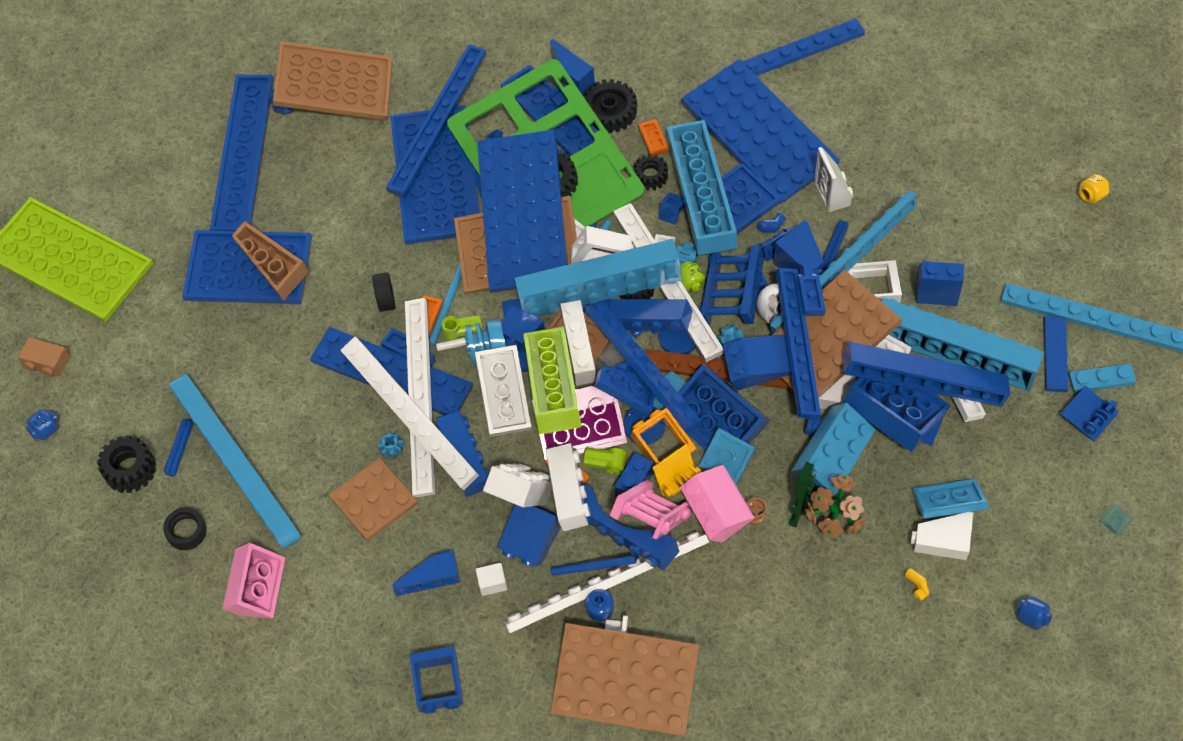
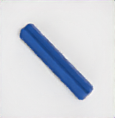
[823,220,849,271]
[164,419,193,477]

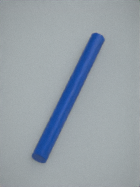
[551,555,637,576]

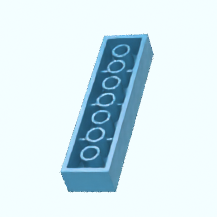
[667,120,738,256]
[515,239,682,317]
[882,297,1044,392]

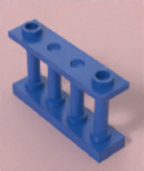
[700,245,765,325]

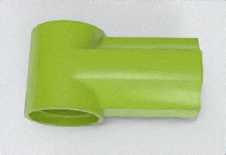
[441,315,482,341]
[583,447,628,475]

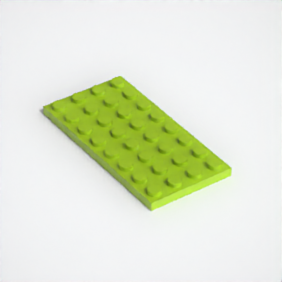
[0,197,154,323]

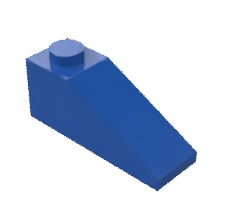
[392,551,460,596]

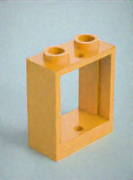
[630,408,697,466]

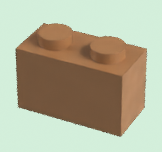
[18,337,71,377]

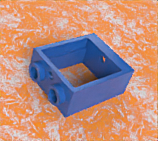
[410,646,464,714]

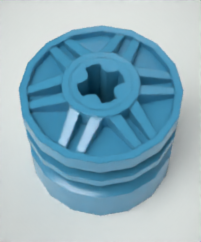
[465,318,506,367]

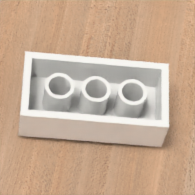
[475,345,531,437]
[483,463,553,507]

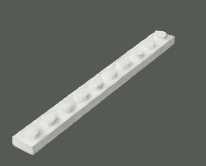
[613,203,724,362]
[405,298,435,498]
[341,336,479,490]
[504,531,709,633]

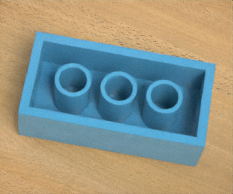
[791,402,876,496]

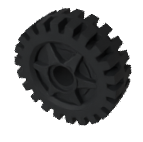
[583,79,637,133]

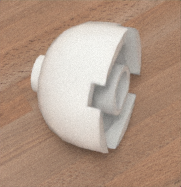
[756,284,782,324]

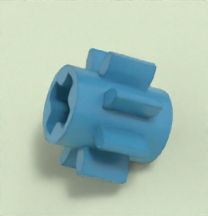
[677,242,698,265]
[717,325,745,346]
[377,432,405,459]

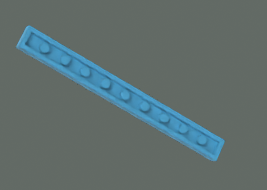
[770,190,917,335]
[1001,283,1183,353]

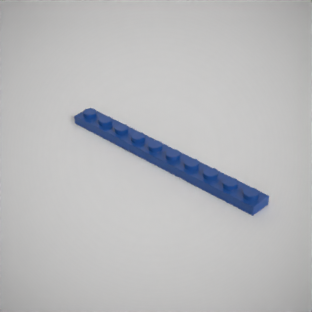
[386,44,486,197]

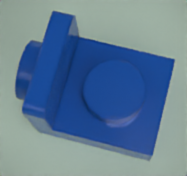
[658,192,685,225]

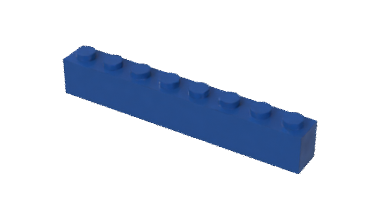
[842,342,1011,407]

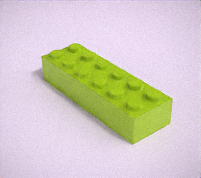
[523,326,582,435]

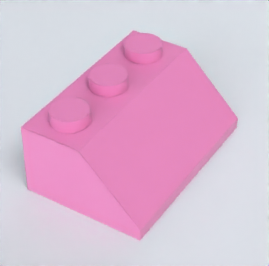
[680,465,755,543]
[222,543,286,618]

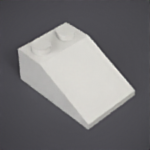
[814,147,853,212]

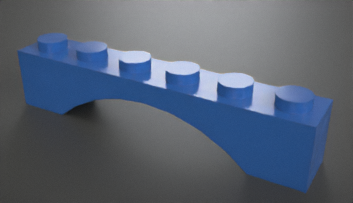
[580,481,680,571]

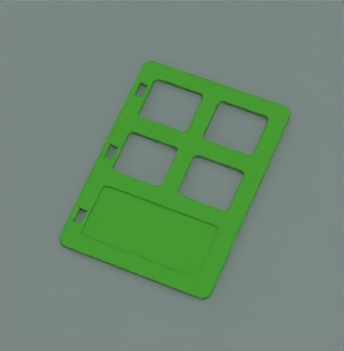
[447,59,645,227]

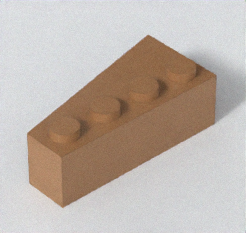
[232,221,309,301]

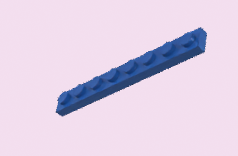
[723,18,865,76]
[776,268,821,419]
[585,302,701,431]

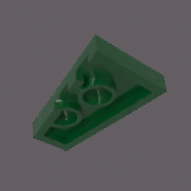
[788,462,816,528]

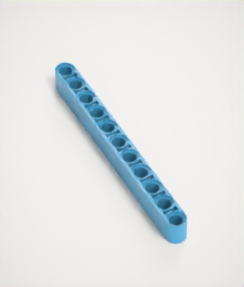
[168,373,302,550]

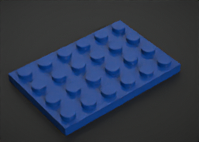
[182,230,312,304]

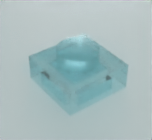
[1101,504,1133,536]

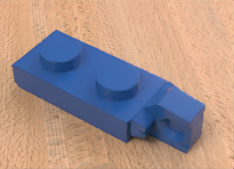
[797,263,826,316]
[381,328,436,367]

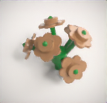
[804,474,866,538]

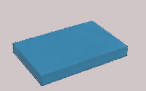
[912,479,988,519]

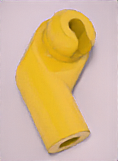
[905,568,929,601]

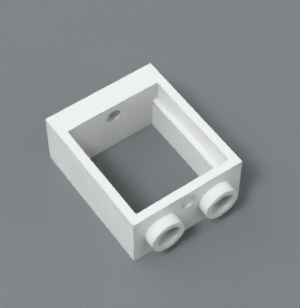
[571,226,634,264]
[848,260,902,303]

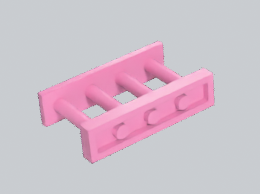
[610,479,692,540]

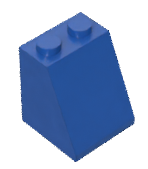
[774,220,824,276]
[916,261,964,306]
[497,504,561,567]

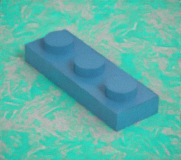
[1068,364,1137,393]

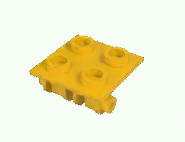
[652,444,702,498]

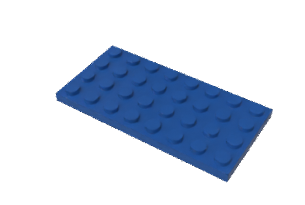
[681,59,840,204]
[390,105,480,245]
[477,129,568,293]

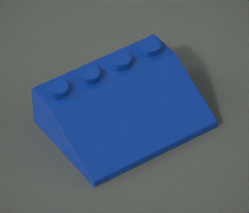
[679,364,770,450]
[842,378,951,452]

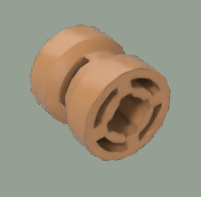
[747,497,767,525]

